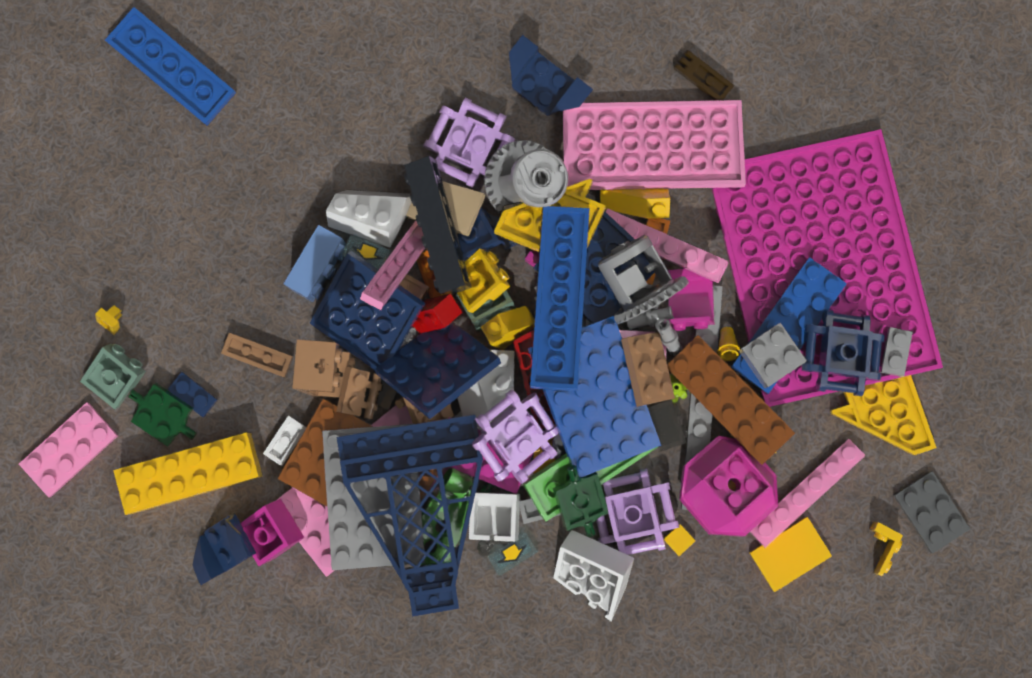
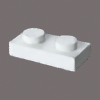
[263,416,307,466]

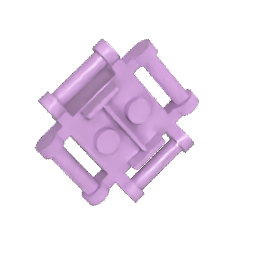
[423,97,515,188]
[472,389,559,484]
[596,468,679,555]

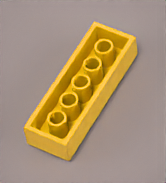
[113,432,263,515]

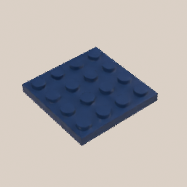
[533,211,654,324]
[310,251,425,370]
[375,322,501,419]

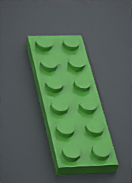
[523,447,657,522]

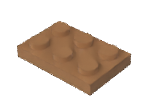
[621,332,675,407]

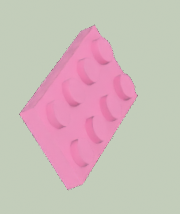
[19,402,118,497]

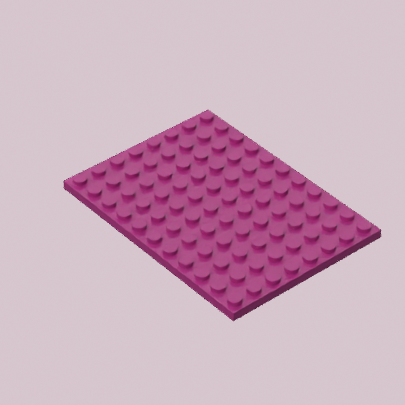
[711,129,943,407]

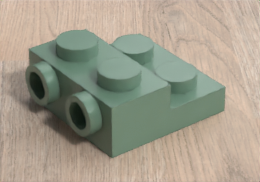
[455,291,516,331]
[80,344,146,409]

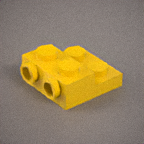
[457,249,510,313]

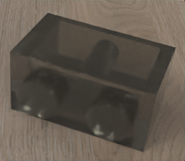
[648,400,688,452]

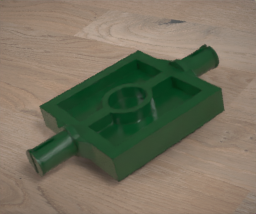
[128,383,197,447]
[553,465,609,537]

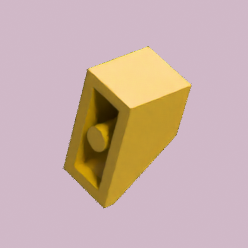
[481,306,535,350]

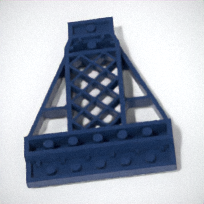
[336,414,483,617]

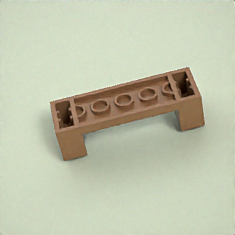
[292,340,355,398]

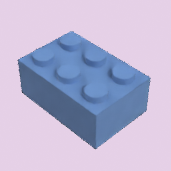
[284,225,348,302]

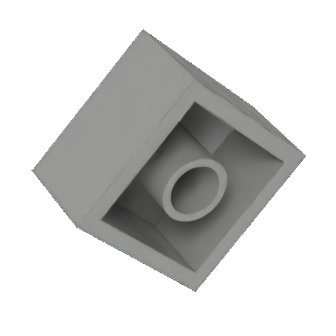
[739,323,807,389]

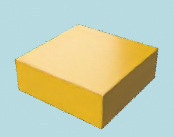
[664,524,695,556]

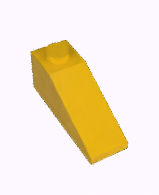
[600,189,670,218]

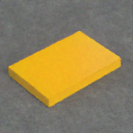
[749,517,832,592]

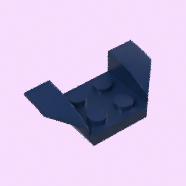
[509,35,593,116]
[457,207,518,261]
[192,513,257,585]

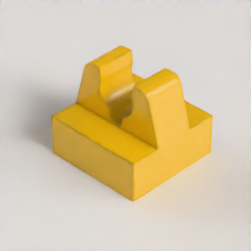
[95,305,122,335]

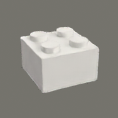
[469,492,520,542]

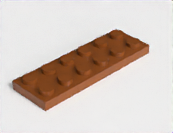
[667,335,795,465]

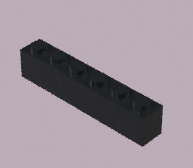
[404,156,472,295]

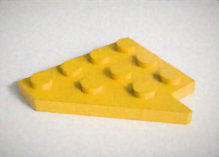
[494,179,606,252]
[830,375,937,455]

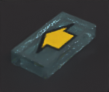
[342,234,393,270]
[487,533,538,576]

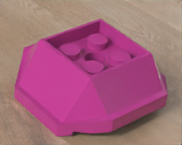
[679,436,778,537]

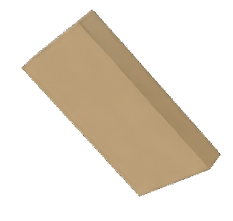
[406,181,485,236]

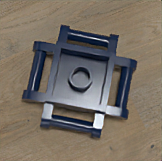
[801,309,885,396]

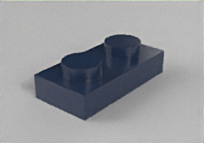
[168,372,218,418]

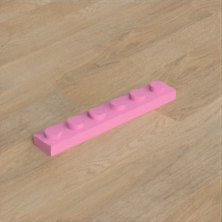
[606,209,729,283]
[360,221,425,310]
[750,439,865,548]

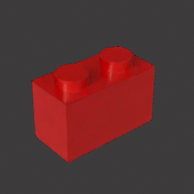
[413,294,462,334]

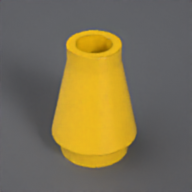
[718,327,740,361]

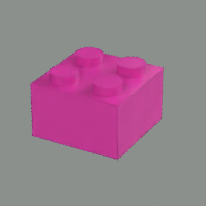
[241,499,305,566]

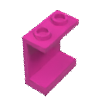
[665,269,715,331]

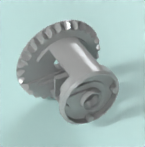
[484,140,568,214]
[598,235,689,324]

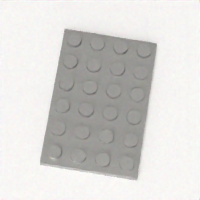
[322,424,425,570]

